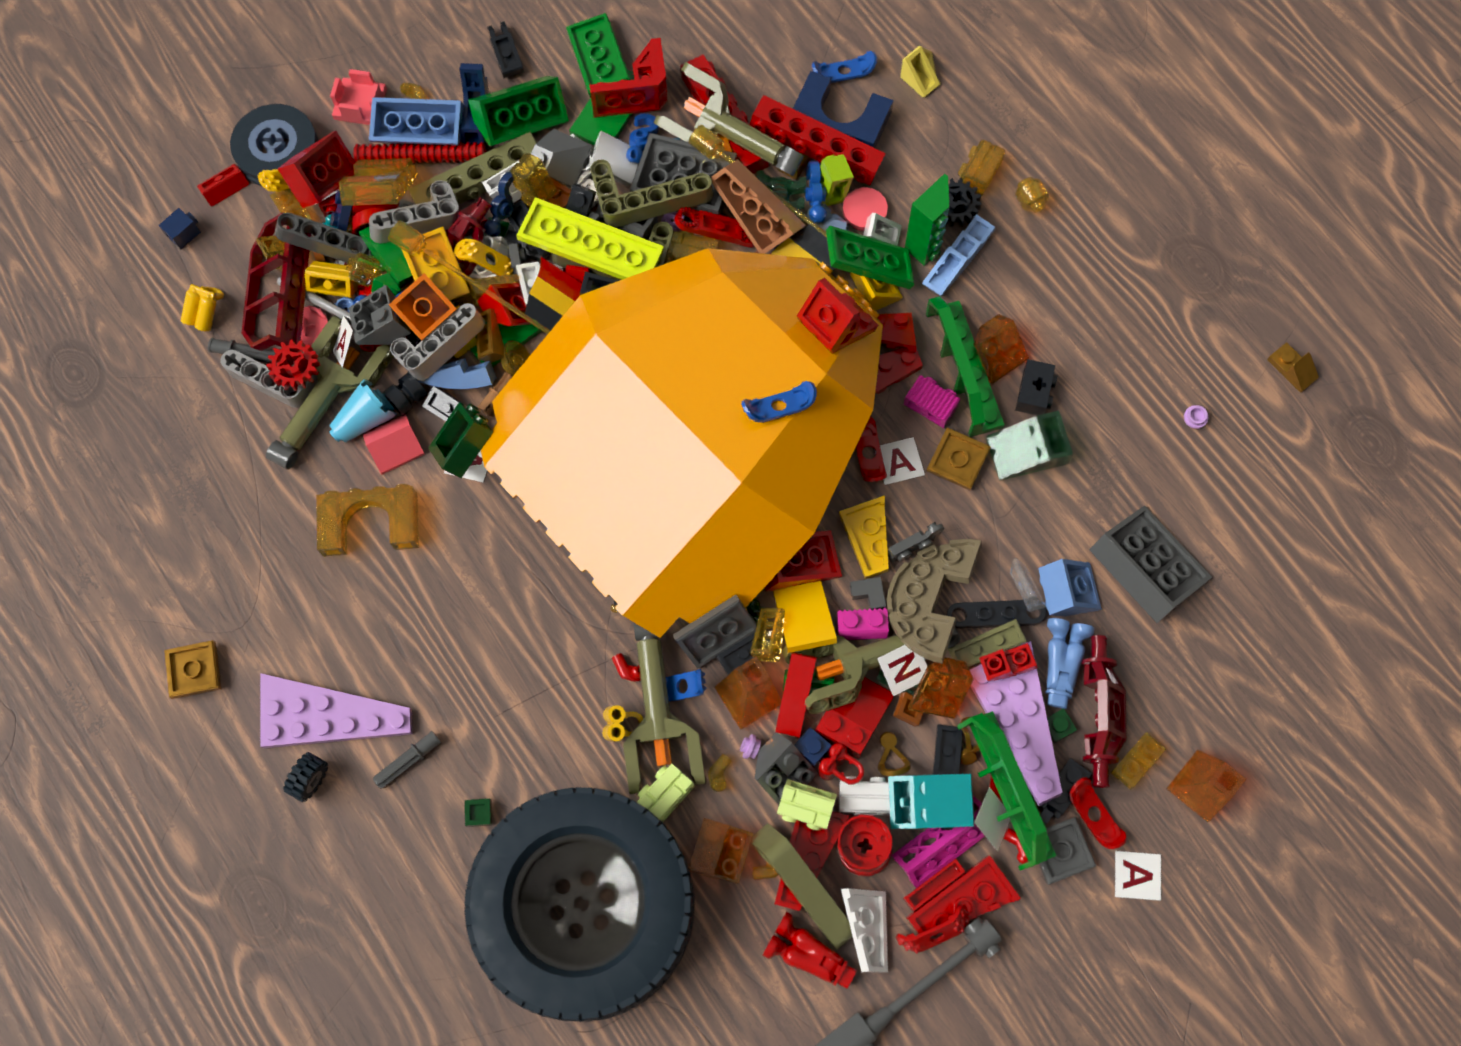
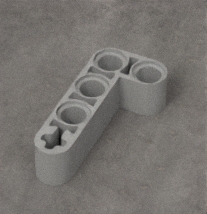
[369,180,458,243]
[390,303,485,381]
[221,350,318,408]

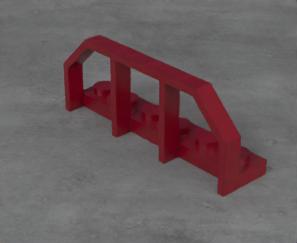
[241,212,311,351]

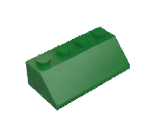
[468,76,569,146]
[904,174,949,266]

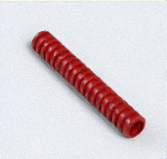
[353,142,487,164]

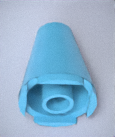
[329,379,397,442]

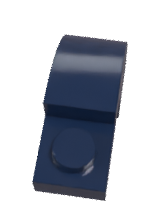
[459,63,489,145]

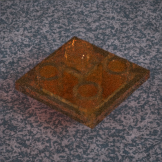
[974,314,1029,384]
[714,656,782,730]
[908,657,974,719]
[1166,750,1246,823]

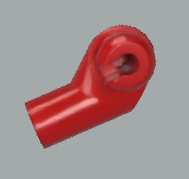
[611,653,641,682]
[1003,827,1028,864]

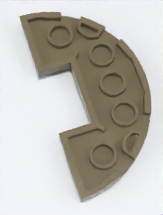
[887,539,982,664]

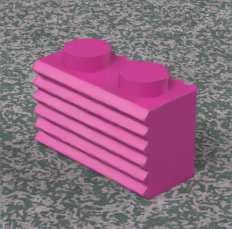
[904,375,961,428]
[836,608,889,640]

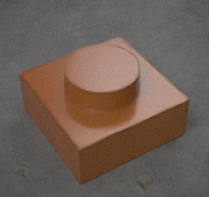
[893,692,927,727]

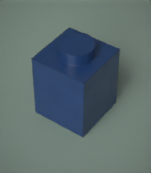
[158,208,201,250]

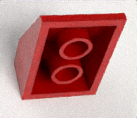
[278,131,360,208]
[765,530,842,591]
[815,678,894,759]

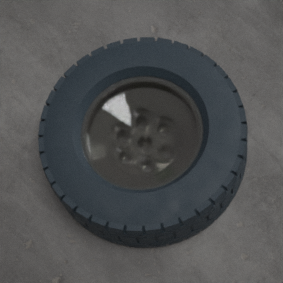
[464,787,695,1022]

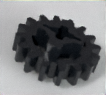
[947,178,982,227]

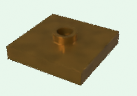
[927,428,991,491]
[164,640,221,699]

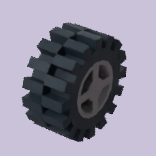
[283,752,328,802]

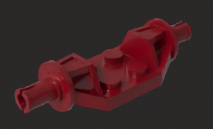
[407,197,492,288]
[1081,635,1127,788]

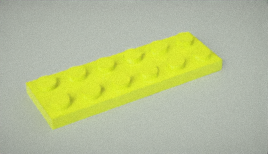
[517,197,664,280]

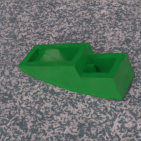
[359,227,414,287]

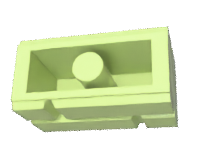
[637,763,695,822]
[777,779,837,830]

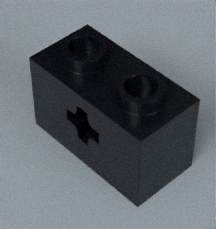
[1015,359,1058,417]

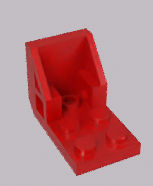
[590,38,667,118]
[797,278,879,354]

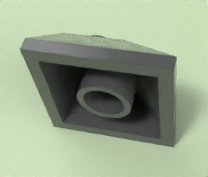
[526,129,593,187]

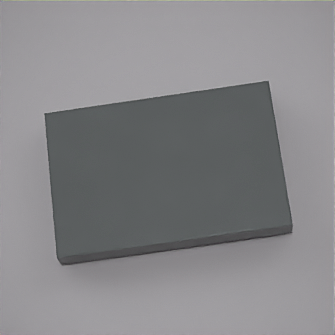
[673,595,760,669]

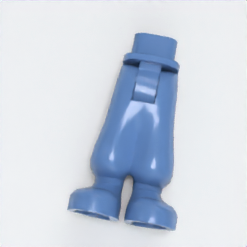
[1046,618,1095,709]

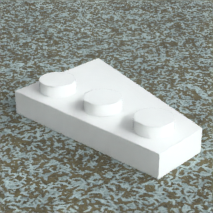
[841,888,888,973]

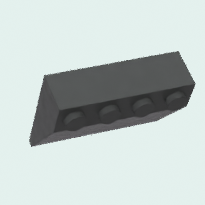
[630,133,737,218]
[1089,505,1212,623]

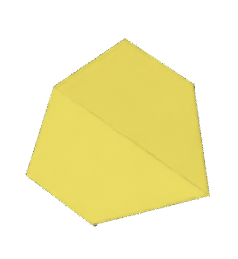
[900,46,940,97]

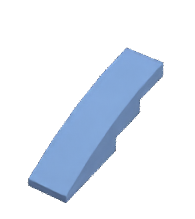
[922,215,995,296]

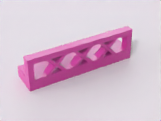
[892,795,985,888]

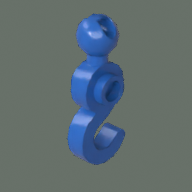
[626,114,659,164]
[805,161,827,223]

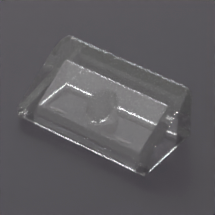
[1010,558,1046,612]

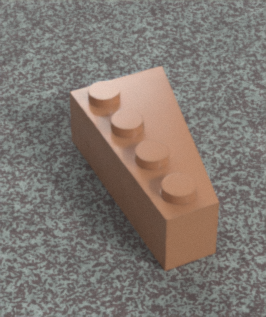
[711,159,805,254]

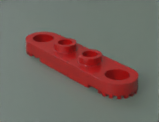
[675,207,755,248]

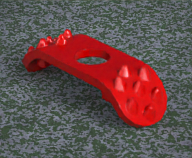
[856,416,887,482]
[1070,777,1127,849]
[895,904,969,953]

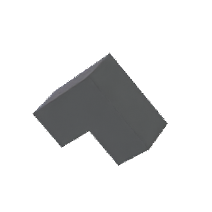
[850,577,886,611]

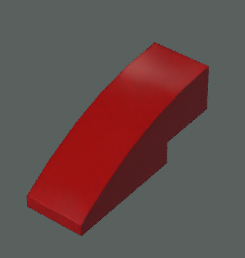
[775,652,817,738]

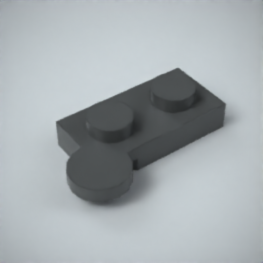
[888,522,945,563]

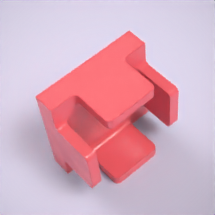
[330,69,387,125]

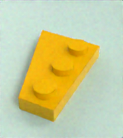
[839,495,889,579]

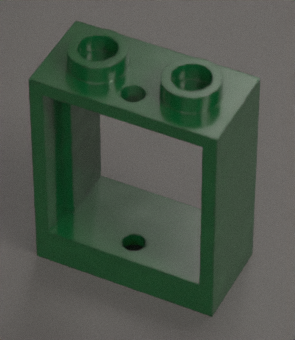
[428,402,493,478]

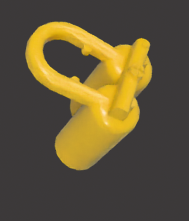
[180,284,224,332]
[602,705,643,741]

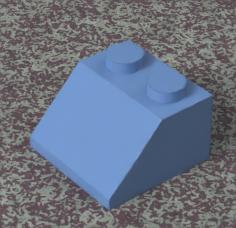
[1038,559,1102,617]

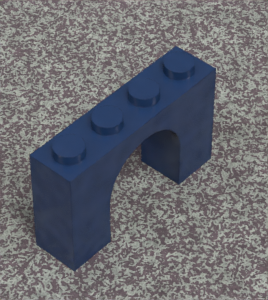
[793,71,893,148]

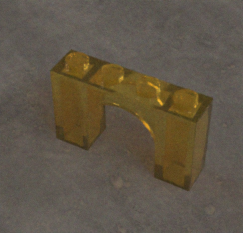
[339,158,417,206]
[316,484,419,557]

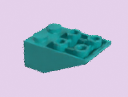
[888,774,975,829]

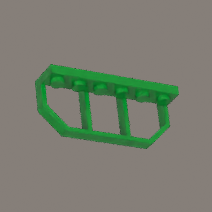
[926,296,1005,437]
[957,711,1056,871]

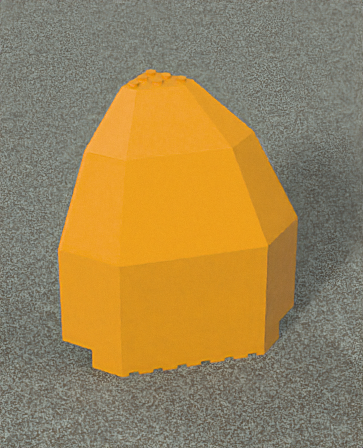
[481,248,883,638]

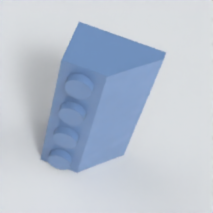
[369,97,463,145]

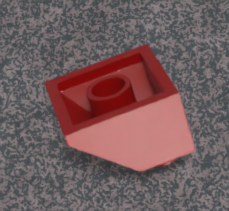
[478,282,536,326]

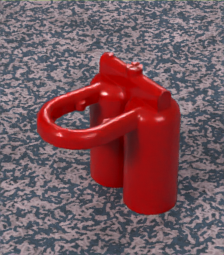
[818,743,864,785]

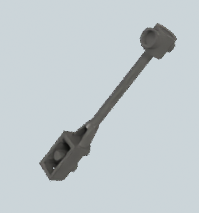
[815,917,1002,1046]

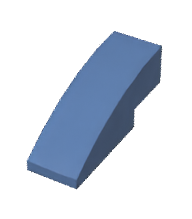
[418,358,496,389]

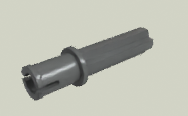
[208,338,276,363]
[373,731,442,789]

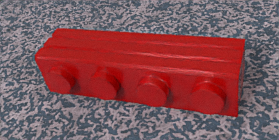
[903,858,966,912]

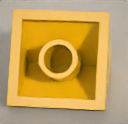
[850,273,903,311]

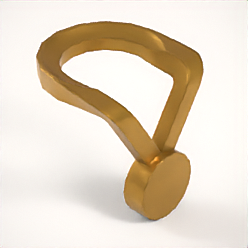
[960,717,980,765]
[878,731,911,776]

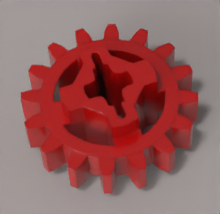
[266,339,321,391]

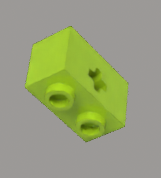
[820,154,853,206]

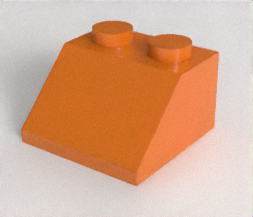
[389,273,457,341]

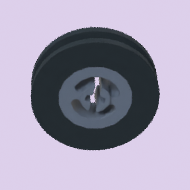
[230,104,319,186]

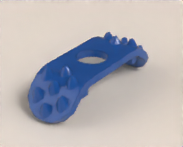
[812,51,877,83]
[741,381,817,423]
[666,669,707,702]

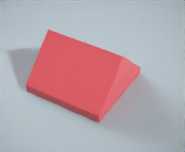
[363,414,425,475]

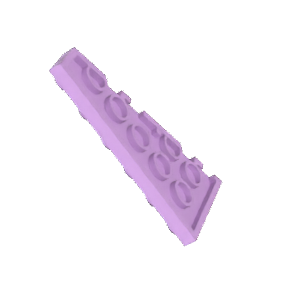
[964,641,1062,806]
[260,673,412,748]

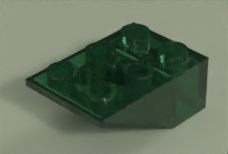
[986,411,1073,481]

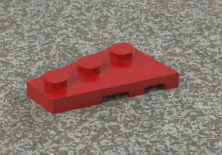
[877,312,916,353]

